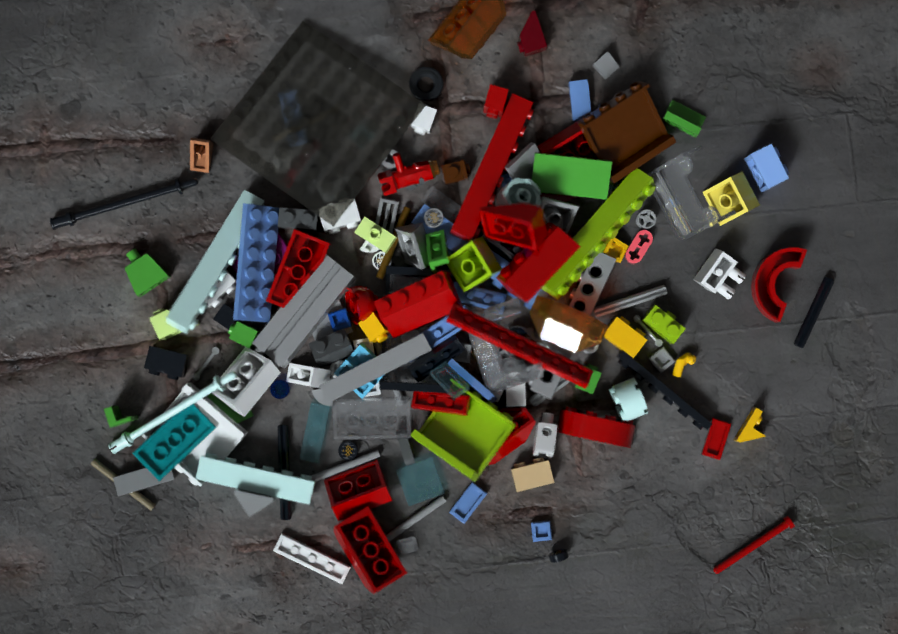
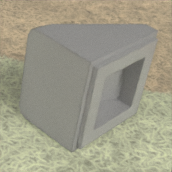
[593,51,619,80]

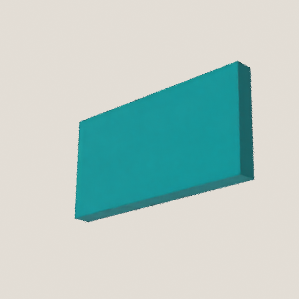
[132,404,216,482]

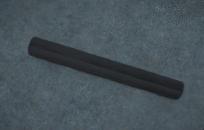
[278,425,291,520]

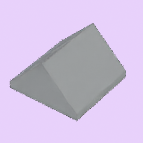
[540,197,579,235]
[395,223,429,269]
[234,489,277,517]

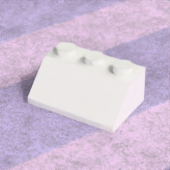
[212,347,281,417]

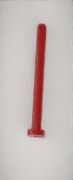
[713,516,795,574]

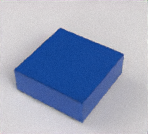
[328,308,352,332]

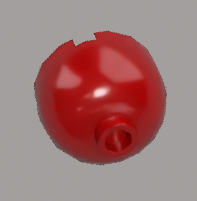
[345,285,378,325]

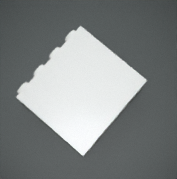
[142,382,248,487]

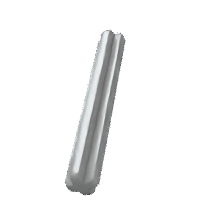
[594,285,667,317]

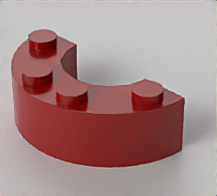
[751,247,807,323]
[557,407,636,448]

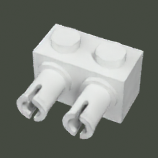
[693,248,746,299]

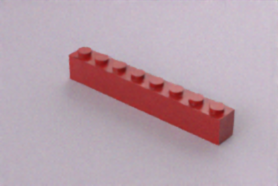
[449,93,534,242]

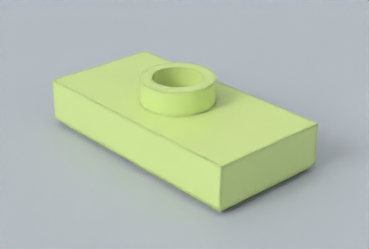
[354,217,397,254]

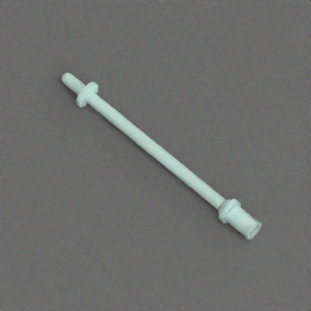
[108,371,237,454]

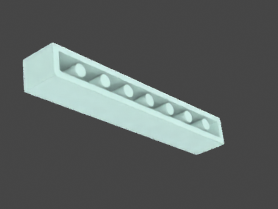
[166,190,264,334]

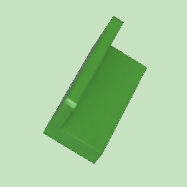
[662,100,706,138]
[425,230,449,274]
[104,406,139,427]

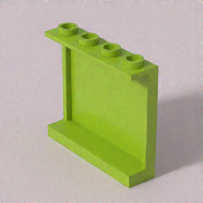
[410,379,516,482]

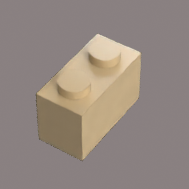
[511,457,554,492]

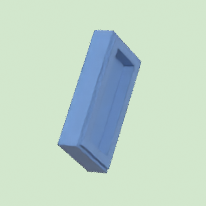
[449,482,488,524]

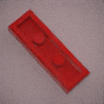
[411,391,471,416]

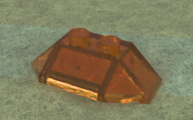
[530,295,608,353]

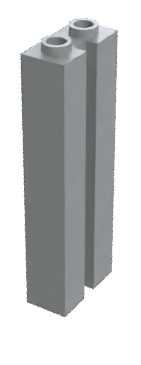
[252,254,356,368]

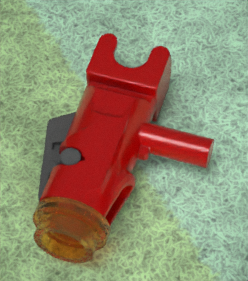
[377,153,440,196]

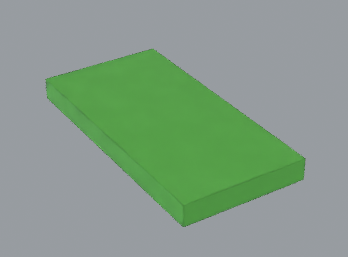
[532,152,612,200]

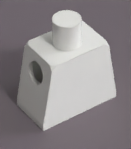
[532,413,557,459]

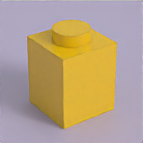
[358,312,390,343]

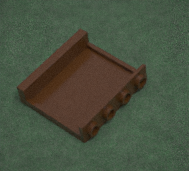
[577,81,676,183]

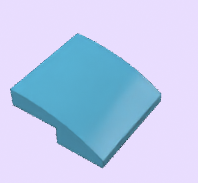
[334,343,385,399]

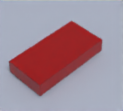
[701,418,731,460]

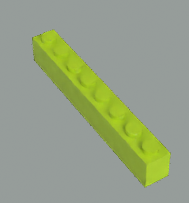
[541,168,656,300]

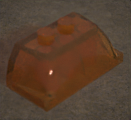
[428,0,506,59]

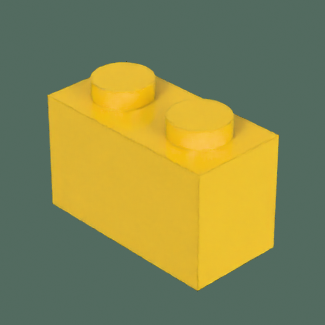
[601,316,647,358]

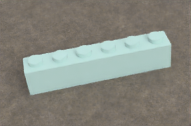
[195,453,316,505]

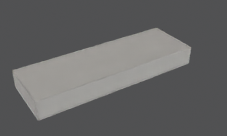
[113,468,175,497]

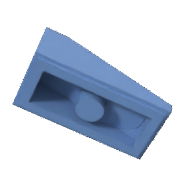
[568,79,591,121]

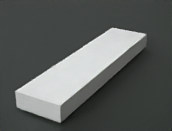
[273,533,351,584]

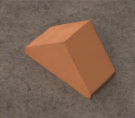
[190,138,214,173]

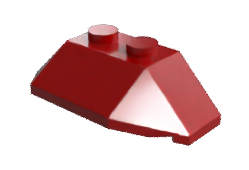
[488,407,536,465]

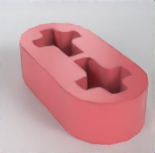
[625,230,653,264]

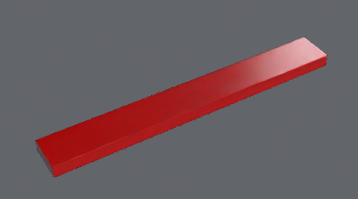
[446,303,593,389]

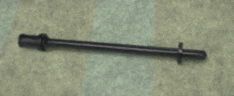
[50,178,198,230]

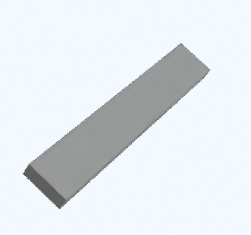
[319,333,432,403]

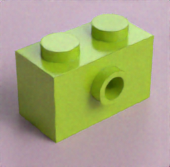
[641,305,686,344]

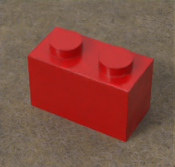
[483,84,509,119]

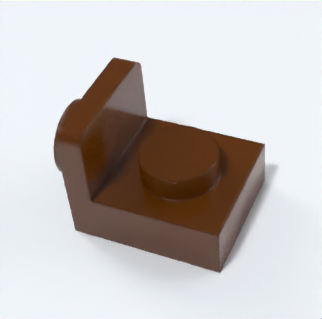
[441,159,471,185]

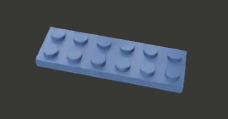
[233,204,279,322]

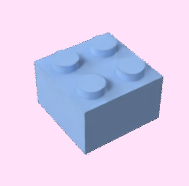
[744,144,789,193]

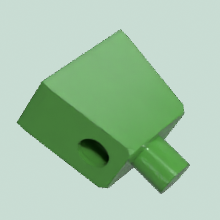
[125,248,171,297]

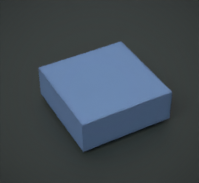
[531,520,552,542]

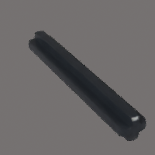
[794,277,834,348]

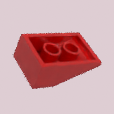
[479,203,547,251]

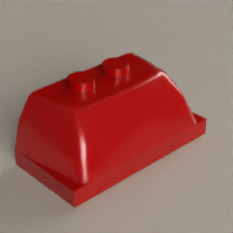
[333,506,407,594]

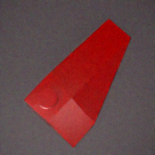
[266,229,330,308]

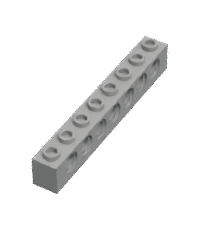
[529,253,616,400]

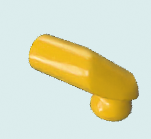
[672,352,696,377]

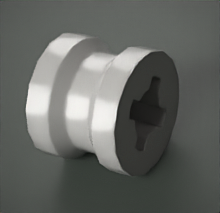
[381,149,398,170]
[636,209,657,230]

